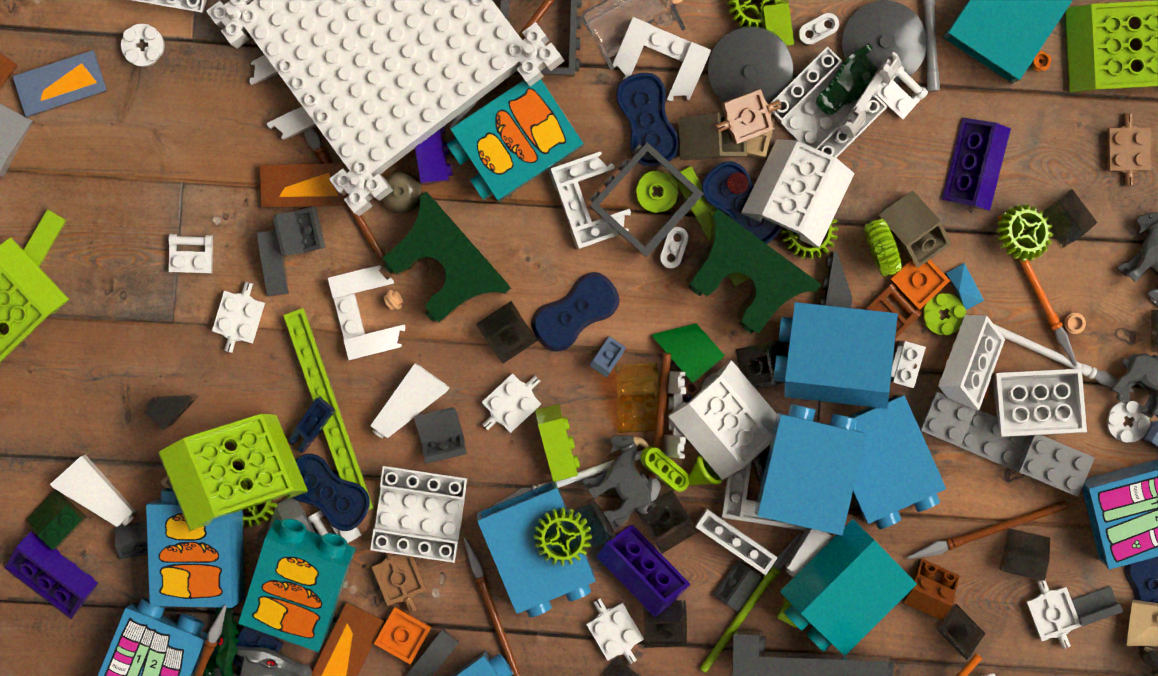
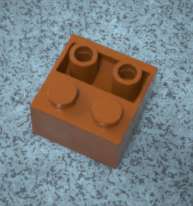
[903,558,960,620]

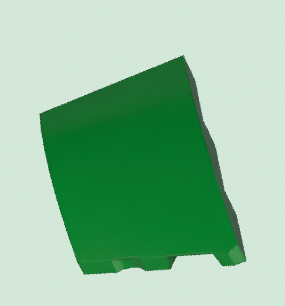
[652,323,725,383]

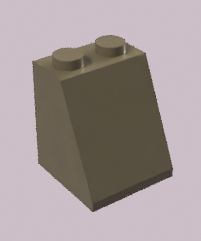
[678,113,747,160]
[879,190,952,268]

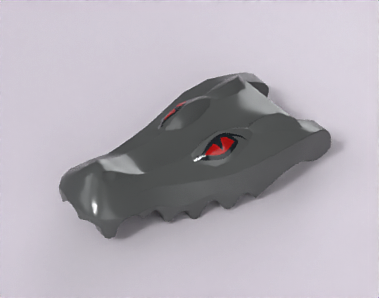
[233,646,312,676]

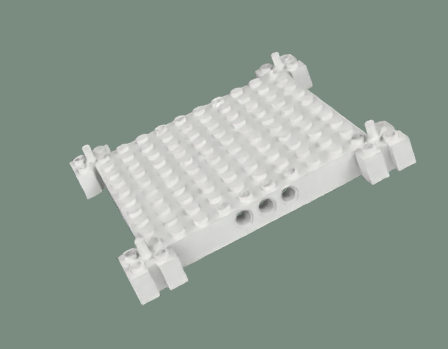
[207,0,564,216]

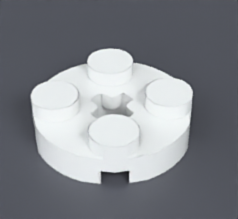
[121,24,165,67]
[1106,401,1151,443]

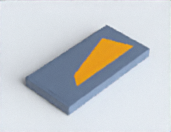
[13,50,108,117]

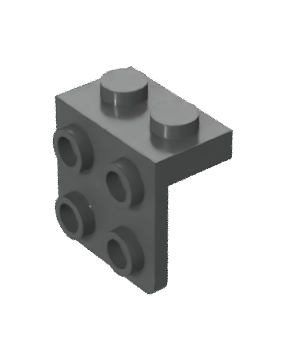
[273,206,326,256]
[415,407,467,464]

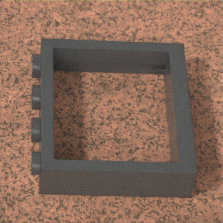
[500,0,582,77]
[589,142,704,258]

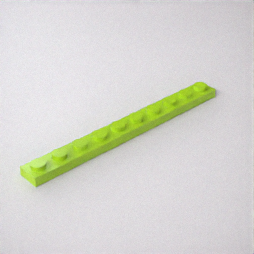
[283,308,374,510]

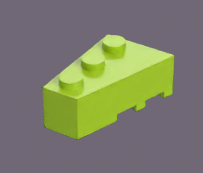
[535,404,580,482]

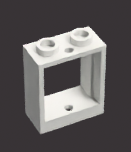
[891,341,926,388]
[784,528,832,577]

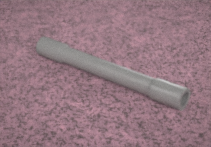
[922,0,940,92]

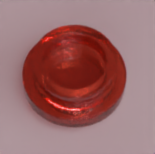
[727,172,749,194]

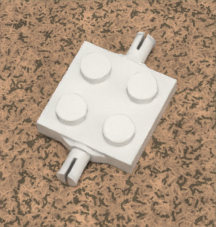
[212,282,265,353]
[482,373,541,433]
[1026,579,1081,649]
[586,598,644,665]

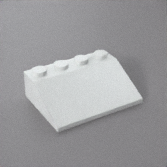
[992,369,1087,437]

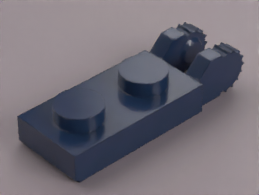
[288,396,336,453]

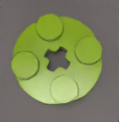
[636,171,678,213]
[923,293,966,335]

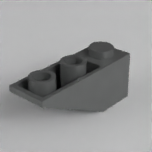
[820,252,853,308]

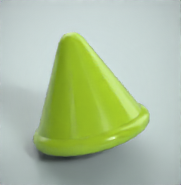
[689,454,722,486]

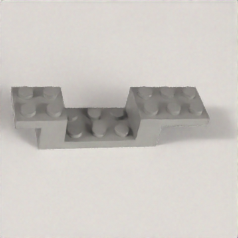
[920,391,1095,497]

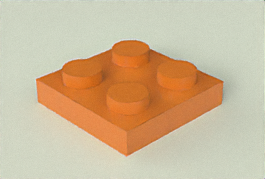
[890,260,950,310]
[374,606,431,665]

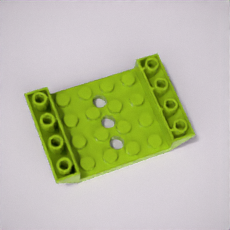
[1065,0,1158,93]
[0,238,70,363]
[158,413,308,531]

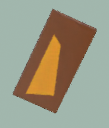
[260,163,346,207]
[312,602,385,676]

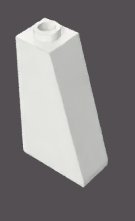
[371,363,450,439]
[50,455,136,527]

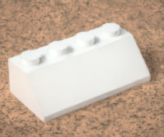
[938,315,1005,410]

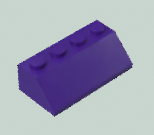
[942,118,1011,211]
[415,126,453,185]
[597,524,691,617]
[5,532,98,619]

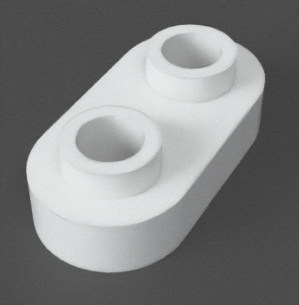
[799,13,839,45]
[660,227,688,268]

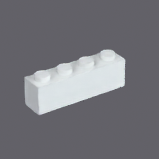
[694,508,778,575]

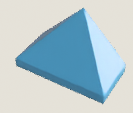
[945,263,984,310]

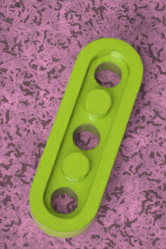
[641,446,689,492]

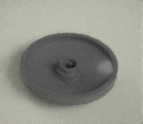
[841,0,927,84]
[708,26,793,104]

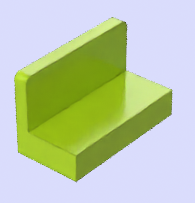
[763,0,794,45]

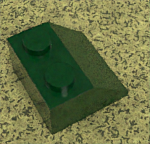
[27,489,87,550]

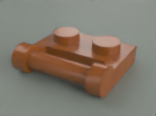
[865,282,922,339]

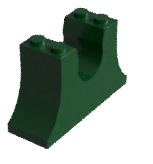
[382,191,512,323]
[686,206,821,334]

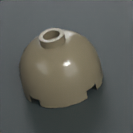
[382,171,423,214]

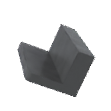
[115,521,148,559]
[714,560,763,612]
[1072,586,1123,626]

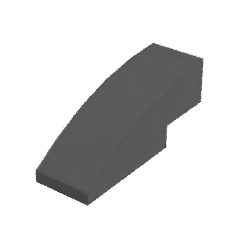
[257,230,289,296]
[406,628,459,676]

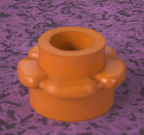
[1031,51,1051,71]

